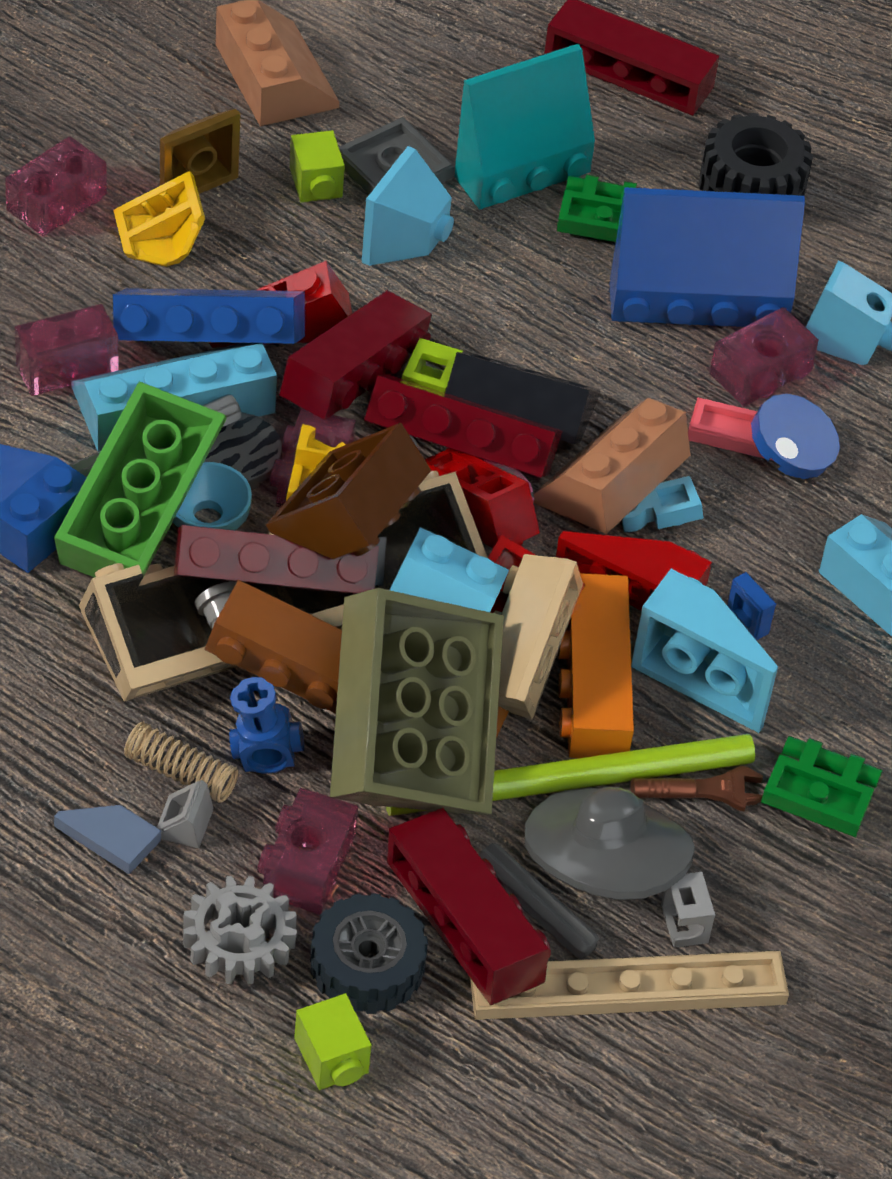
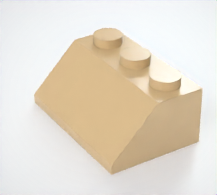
[494,554,583,720]

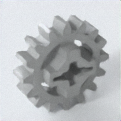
[183,876,297,985]

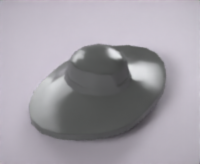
[524,787,695,900]

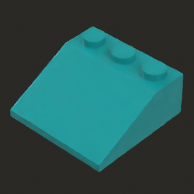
[454,44,595,210]

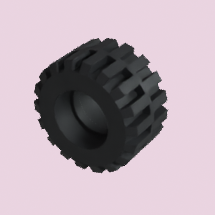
[699,113,813,197]

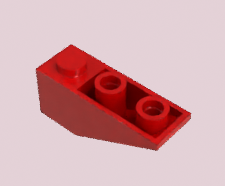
[209,261,352,348]

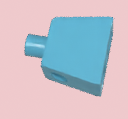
[798,260,892,365]

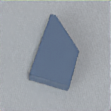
[54,805,161,874]

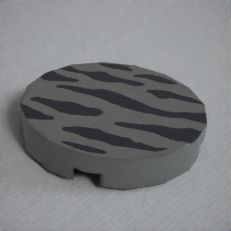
[204,412,282,490]

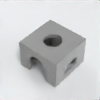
[661,872,715,948]

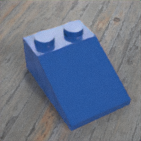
[0,444,87,573]

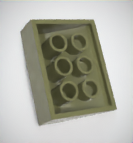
[330,588,504,815]

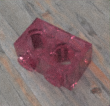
[5,136,107,237]

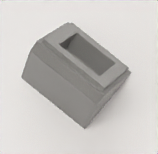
[157,780,214,849]

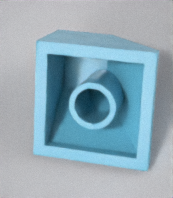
[362,146,454,266]

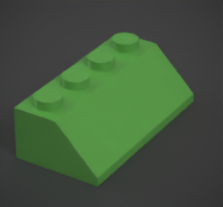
[54,381,226,578]

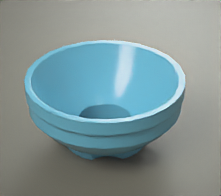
[173,462,252,530]

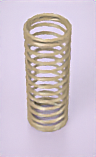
[124,722,239,803]

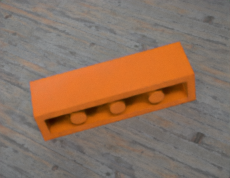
[558,573,634,758]

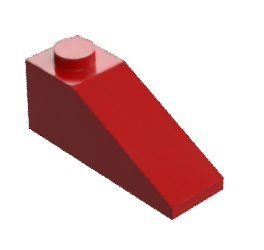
[425,448,540,548]
[556,531,712,611]

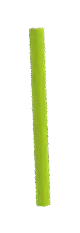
[386,734,755,816]

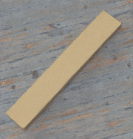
[470,951,789,1020]

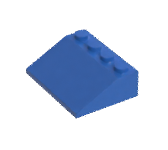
[609,187,805,329]

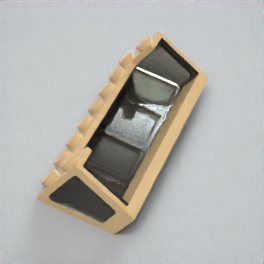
[79,471,488,702]

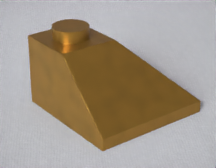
[160,108,240,194]

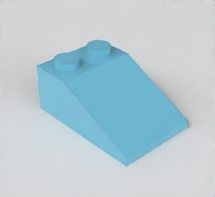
[390,527,509,612]
[631,569,778,733]

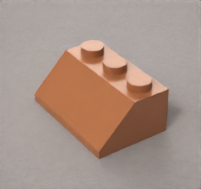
[216,0,340,126]
[534,398,691,534]

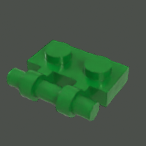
[557,174,637,242]
[761,736,883,838]

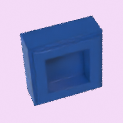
[727,572,776,641]

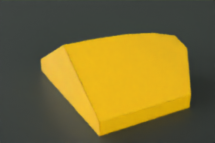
[113,171,205,267]

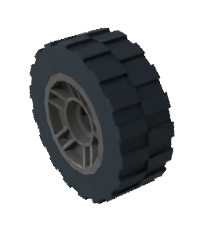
[310,893,428,1014]

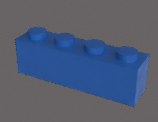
[113,288,305,344]

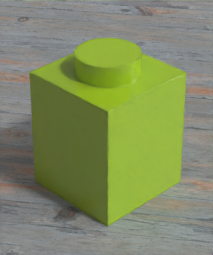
[289,130,345,203]
[294,993,372,1090]

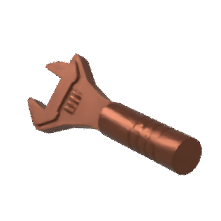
[630,766,763,812]

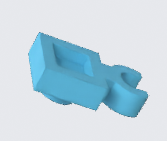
[622,476,704,532]

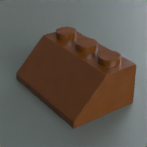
[266,423,431,559]

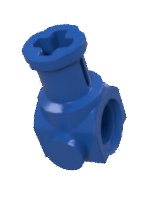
[229,677,304,774]

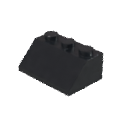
[445,352,601,450]

